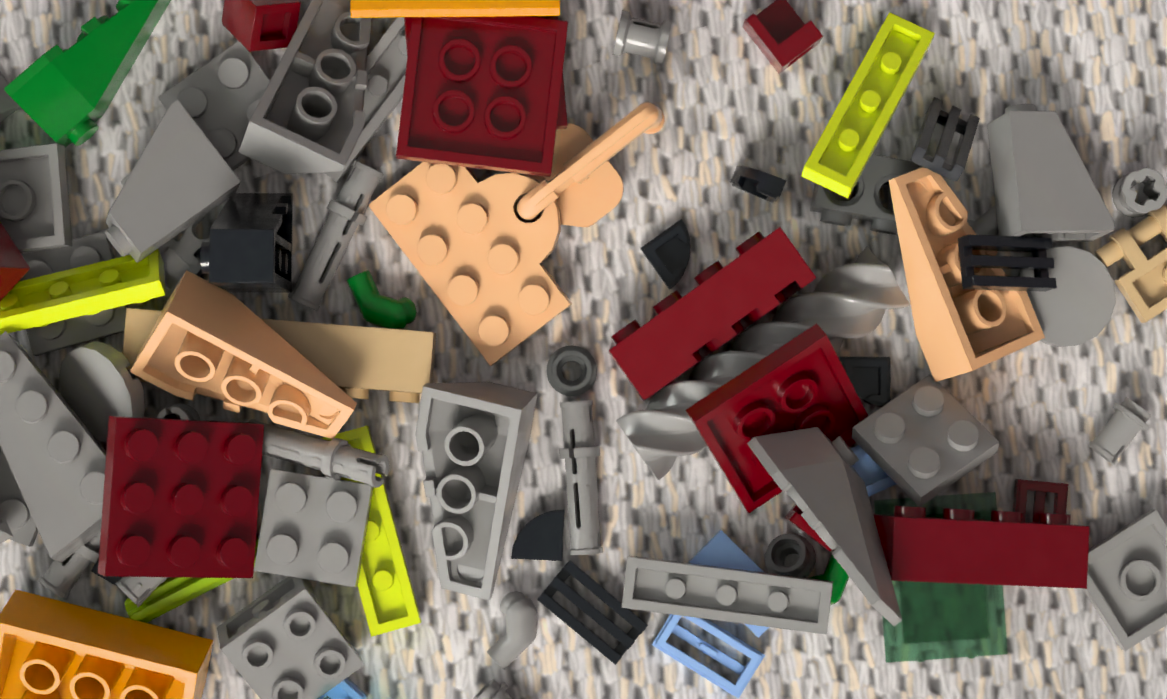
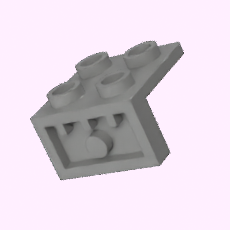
[217,576,363,699]

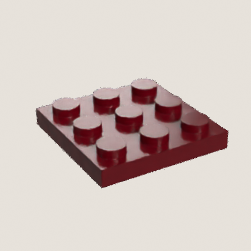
[396,16,568,177]
[686,323,868,513]
[98,416,264,578]

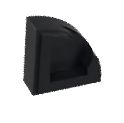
[730,166,786,203]
[640,219,691,290]
[838,357,890,407]
[511,510,564,561]

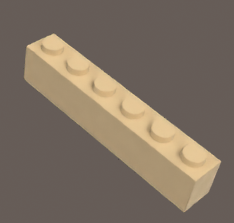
[122,308,436,403]

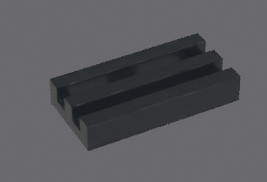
[910,97,980,181]
[958,235,1057,292]
[537,560,648,665]

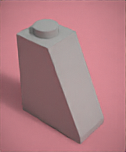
[105,100,241,263]
[987,104,1115,242]

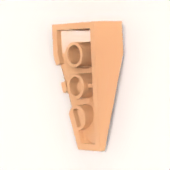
[889,167,1045,382]
[130,270,357,439]

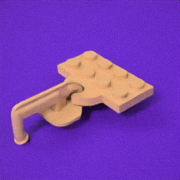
[368,102,665,366]

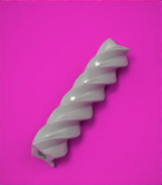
[616,246,910,480]

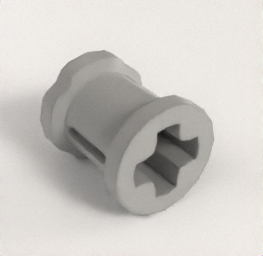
[612,10,672,65]
[1112,167,1167,218]

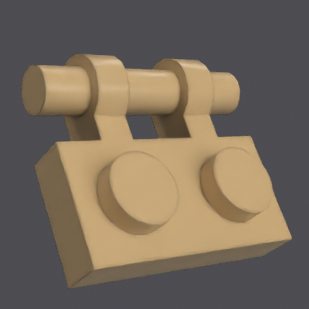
[1095,204,1167,323]

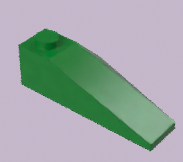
[4,0,171,148]

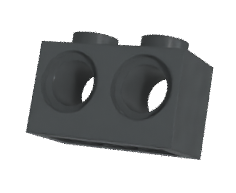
[810,154,922,235]

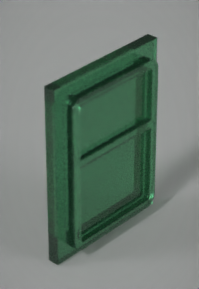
[873,492,1008,663]

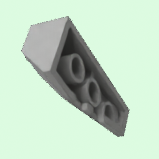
[239,0,371,175]
[415,382,537,600]

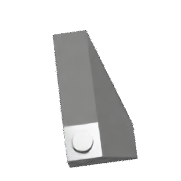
[747,427,902,626]

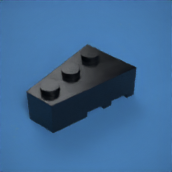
[200,193,293,293]

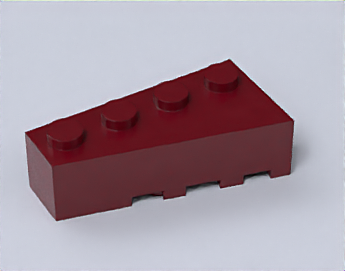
[608,227,816,401]
[873,506,1090,589]

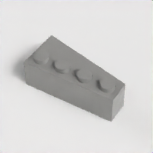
[0,331,106,563]

